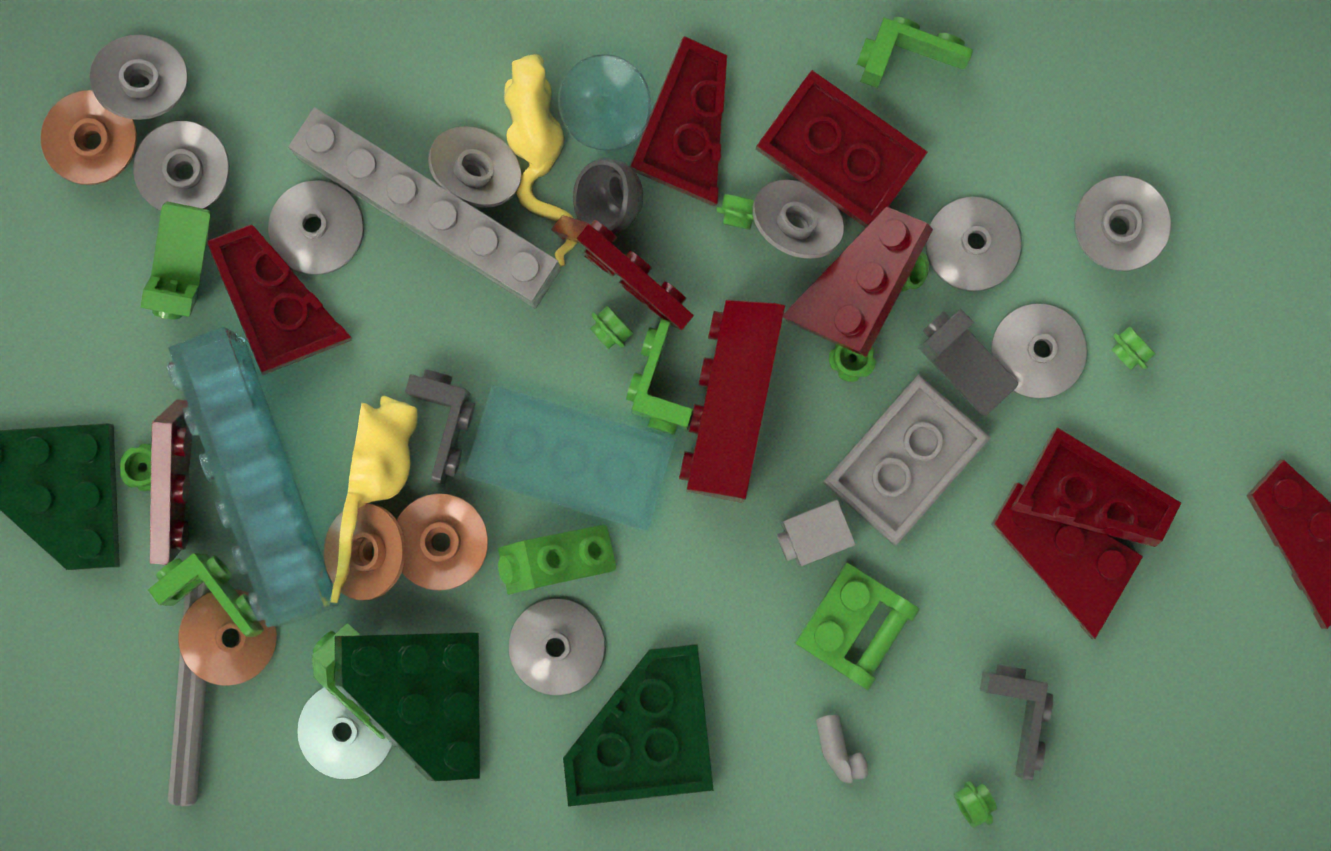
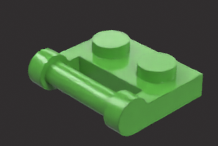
[795,562,920,691]

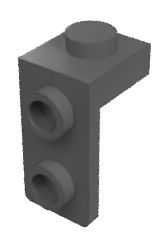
[918,309,1018,416]
[405,369,475,485]
[980,664,1053,781]

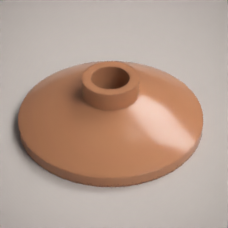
[41,90,137,185]
[397,494,488,590]
[324,503,406,600]
[178,589,277,686]

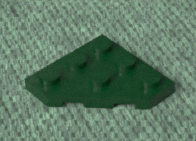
[0,423,120,570]
[335,632,480,782]
[563,644,714,807]

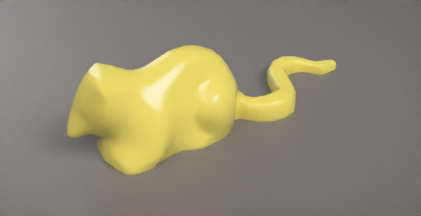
[504,54,577,267]
[330,396,418,603]

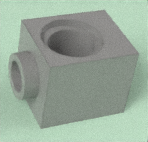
[777,500,856,567]

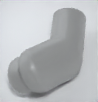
[816,715,868,783]

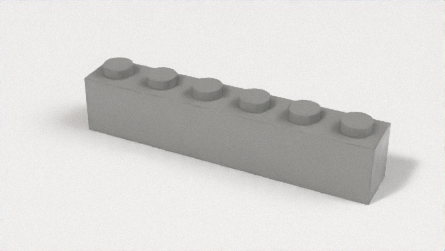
[288,107,561,309]

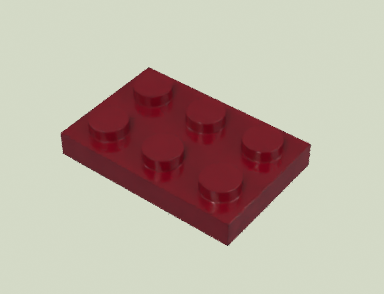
[755,70,928,228]

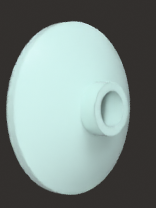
[298,687,392,779]

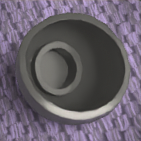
[573,157,643,235]

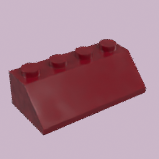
[679,300,785,503]

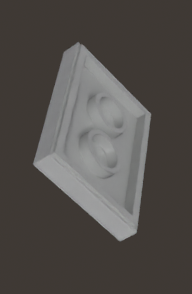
[823,374,991,546]

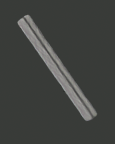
[168,582,211,806]

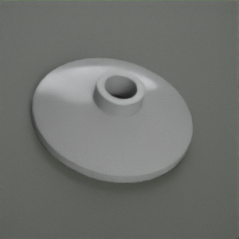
[89,35,188,120]
[133,121,230,211]
[428,126,521,207]
[1074,176,1171,271]
[752,180,844,258]
[268,181,364,275]
[926,197,1021,291]
[991,304,1087,399]
[509,599,605,695]

